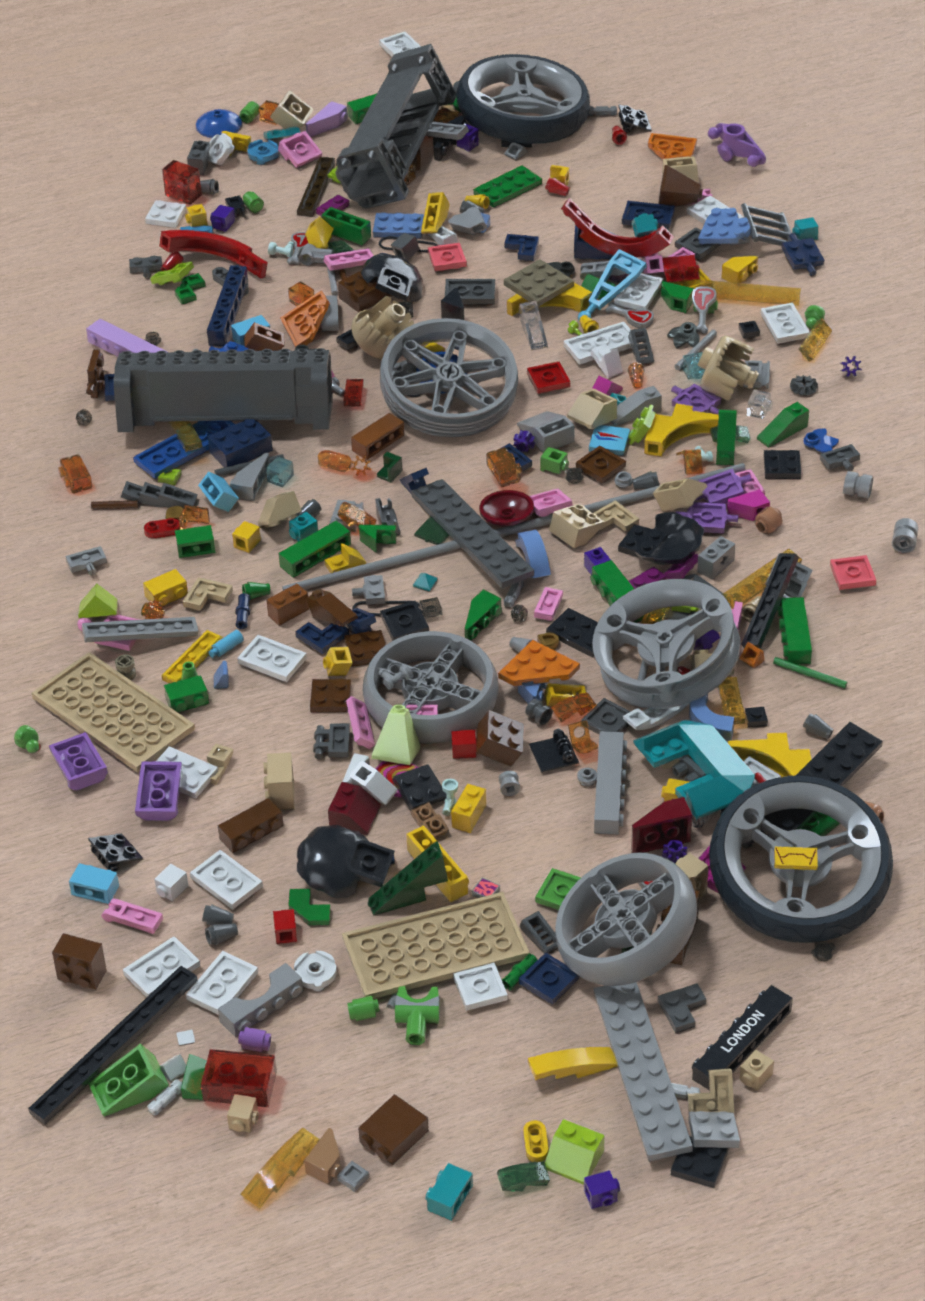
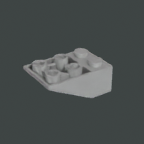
[517,411,574,453]

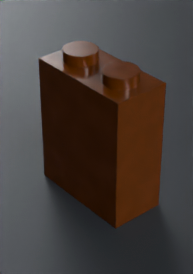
[358,1094,429,1165]

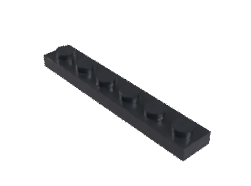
[741,553,799,649]

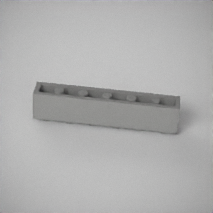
[594,731,627,834]

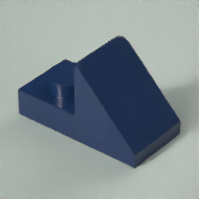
[400,467,429,494]
[347,608,377,634]

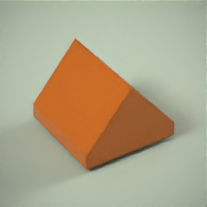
[739,642,765,668]

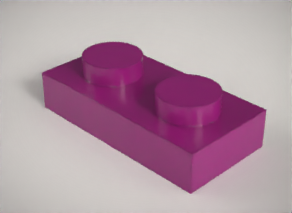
[316,195,350,216]
[665,553,698,579]
[629,566,666,589]

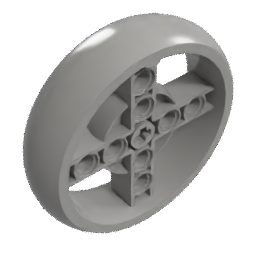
[362,631,499,744]
[555,853,697,986]

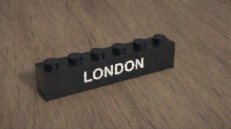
[692,985,793,1091]

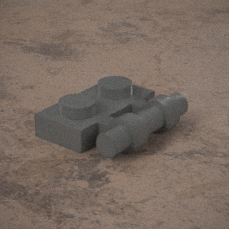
[313,723,350,759]

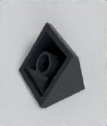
[441,288,464,320]

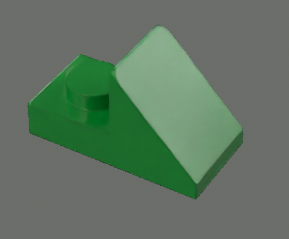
[359,525,397,553]

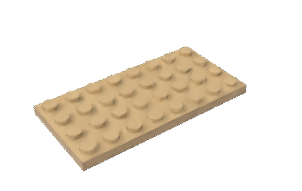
[32,652,195,773]
[342,892,530,999]

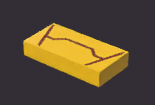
[774,846,818,870]

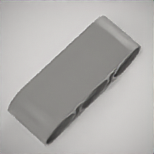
[321,295,339,331]

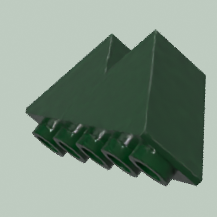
[368,841,448,916]

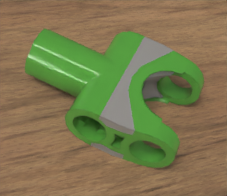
[395,986,440,1045]

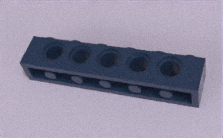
[207,265,248,347]

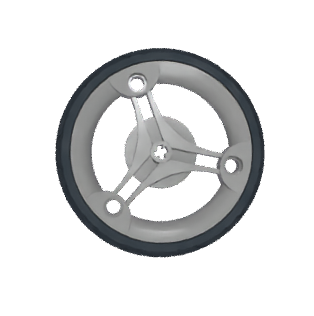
[457,54,590,144]
[709,776,893,943]

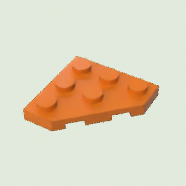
[648,133,697,159]
[280,290,330,347]
[498,640,580,686]

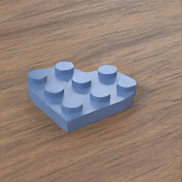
[698,208,751,244]

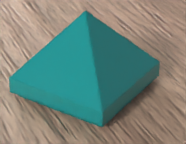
[413,573,438,591]

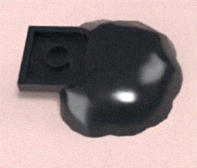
[361,253,423,302]
[618,512,704,565]
[297,825,395,898]

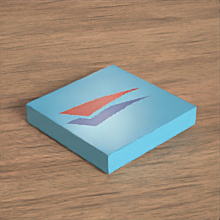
[589,425,630,456]

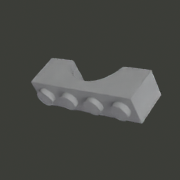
[218,963,303,1037]

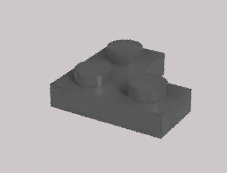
[658,983,706,1033]

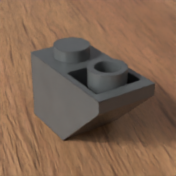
[187,140,210,175]

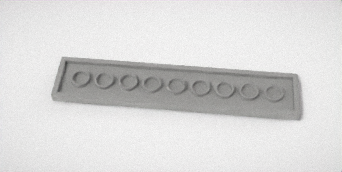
[594,982,693,1161]

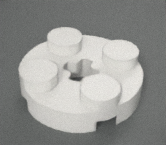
[208,133,234,165]
[294,951,337,992]

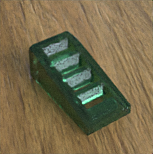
[327,240,354,254]

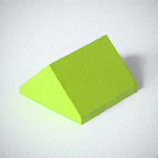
[78,583,118,618]

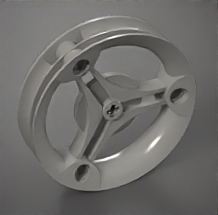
[592,579,741,709]

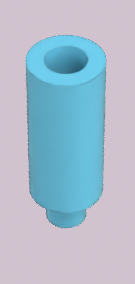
[208,630,244,658]

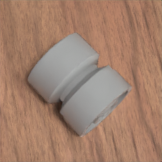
[843,471,873,499]
[892,518,919,553]

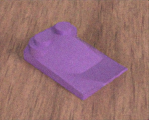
[49,732,108,790]
[135,761,182,821]

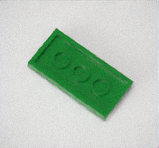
[473,165,542,208]

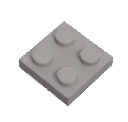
[688,1111,740,1148]

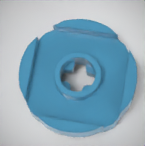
[247,140,279,165]

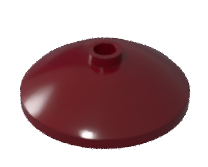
[479,490,534,526]

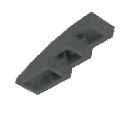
[121,481,198,508]

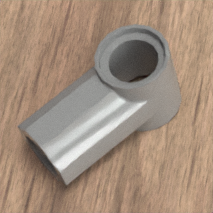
[299,244,334,265]

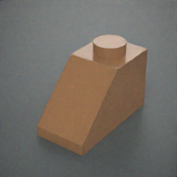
[304,1128,342,1185]

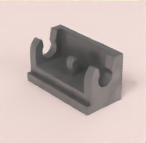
[375,498,400,535]

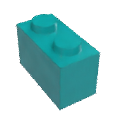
[425,1163,473,1221]

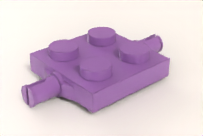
[671,384,721,415]
[694,469,752,504]
[676,502,738,533]

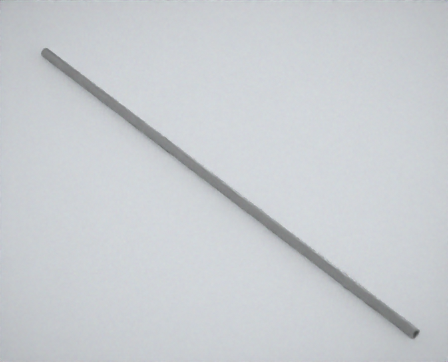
[282,463,746,590]

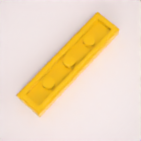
[161,630,222,683]

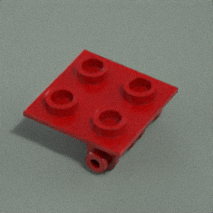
[662,255,700,282]

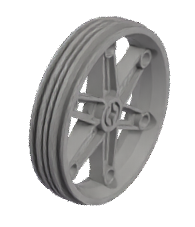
[380,318,518,437]

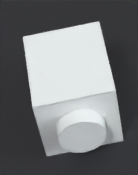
[155,864,188,901]

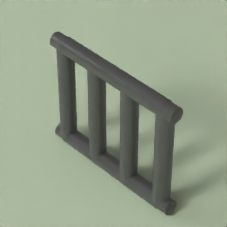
[741,203,792,246]

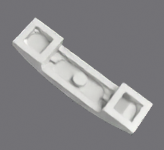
[623,703,689,730]

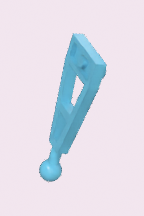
[578,249,647,321]

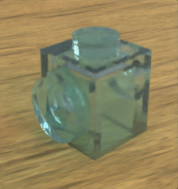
[683,352,705,379]

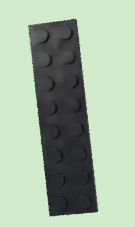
[764,722,883,831]

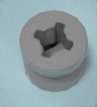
[499,771,520,796]

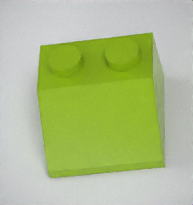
[544,1119,605,1185]

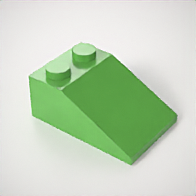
[89,1044,169,1116]

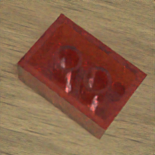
[201,1049,277,1108]

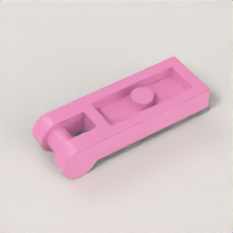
[101,899,163,934]

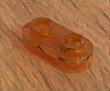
[318,450,352,472]

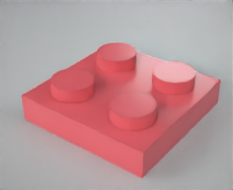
[428,242,467,271]
[830,555,876,590]

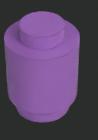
[238,1027,271,1052]

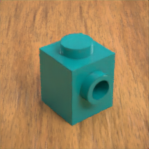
[632,213,658,237]
[792,217,819,240]
[289,512,318,542]

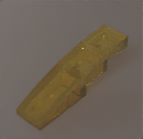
[240,1127,320,1209]

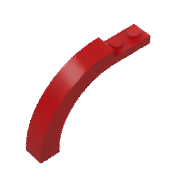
[561,198,674,258]
[159,230,268,278]

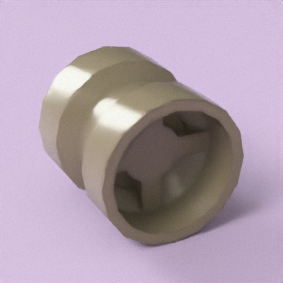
[115,654,136,680]

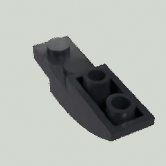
[433,115,468,161]

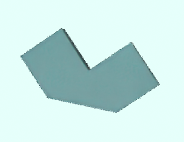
[263,127,300,139]

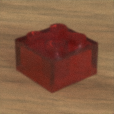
[162,160,202,205]

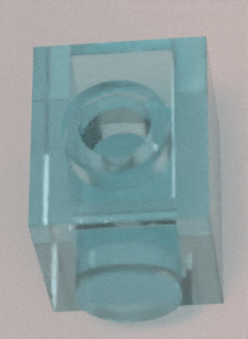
[266,456,294,487]

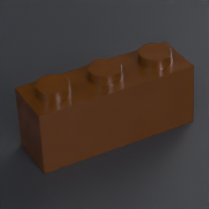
[218,798,284,853]

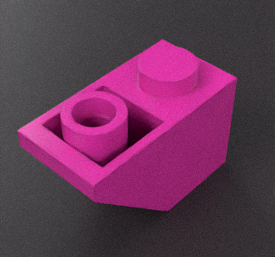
[727,489,770,521]

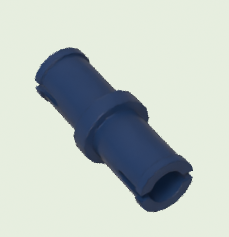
[235,593,250,629]

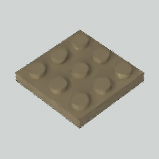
[503,259,574,307]

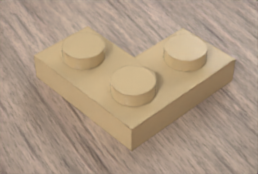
[594,500,639,532]
[183,577,233,611]
[687,1069,734,1114]

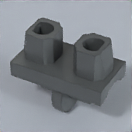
[673,755,706,782]

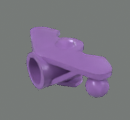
[708,123,766,167]

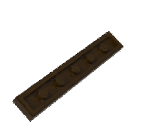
[297,157,335,217]

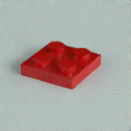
[527,361,571,394]

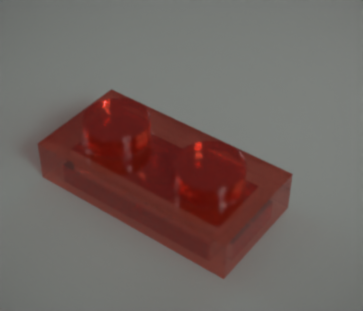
[343,379,364,407]

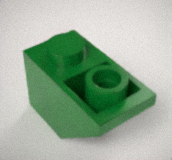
[661,281,694,313]

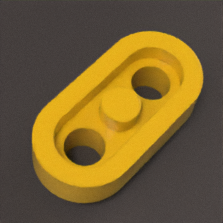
[523,1120,548,1163]

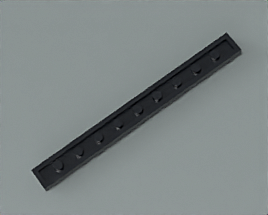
[28,966,198,1124]

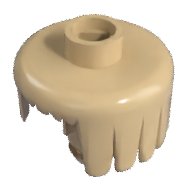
[351,296,414,359]
[697,335,759,400]

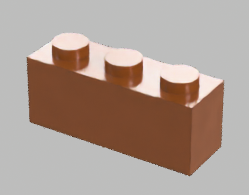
[351,413,405,460]

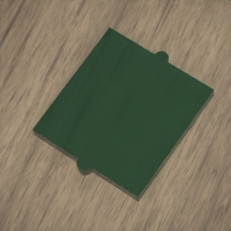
[414,516,450,545]

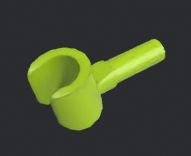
[568,320,583,336]

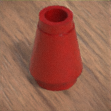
[612,126,627,145]
[545,177,570,196]
[161,252,184,271]

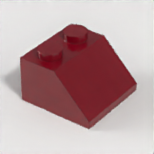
[328,782,381,835]

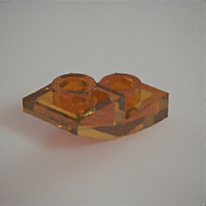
[337,502,377,527]
[551,693,597,723]

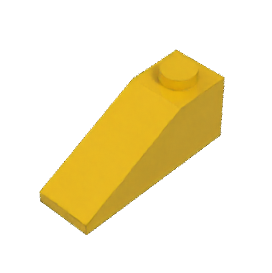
[421,192,450,234]

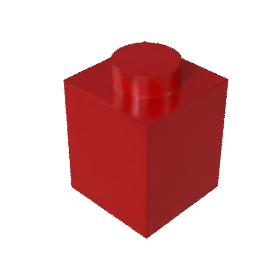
[451,730,477,759]
[273,909,297,944]

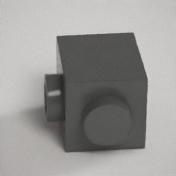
[391,233,420,261]

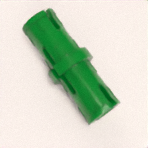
[502,953,538,991]

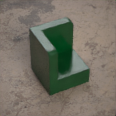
[377,452,403,483]

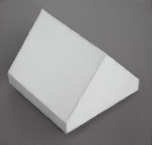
[160,1054,186,1082]

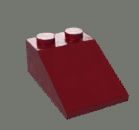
[631,797,692,853]

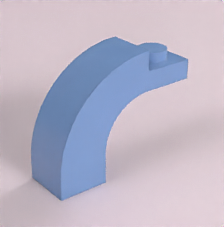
[515,530,551,578]
[689,694,734,743]

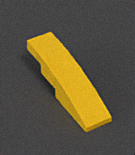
[528,1047,618,1080]

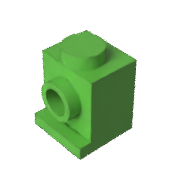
[540,447,569,474]

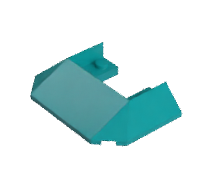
[633,720,755,820]

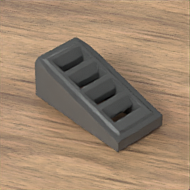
[628,328,654,365]
[519,911,558,954]

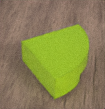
[158,469,182,486]

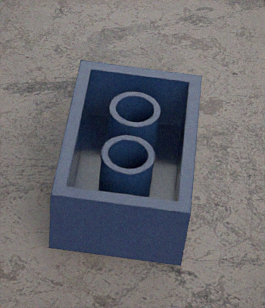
[208,419,273,468]

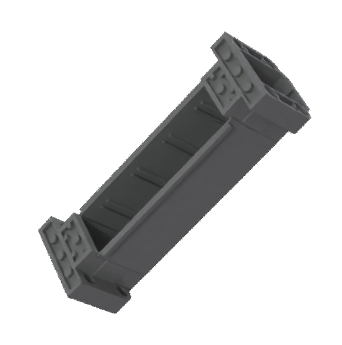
[335,44,457,209]
[114,348,333,432]

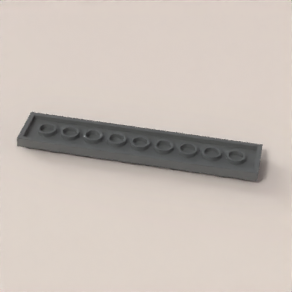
[411,479,534,589]

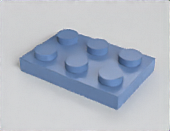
[373,212,424,238]

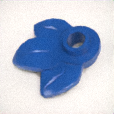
[803,428,839,453]

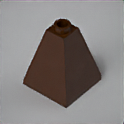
[658,165,703,207]

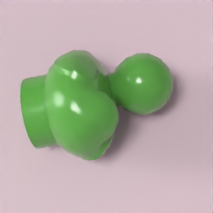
[805,305,825,330]
[14,725,41,753]

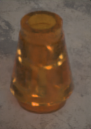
[628,362,645,388]

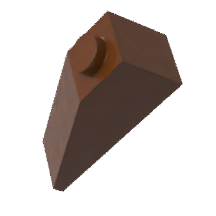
[306,589,358,626]

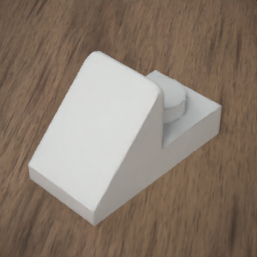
[590,343,623,379]

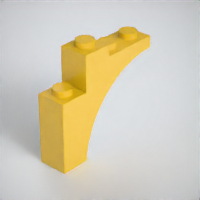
[507,282,592,316]
[644,404,719,457]
[728,732,811,778]

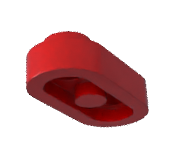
[144,518,181,538]

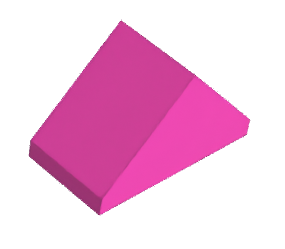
[592,375,623,396]

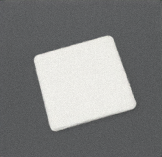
[177,1030,195,1045]

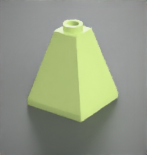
[371,704,420,765]

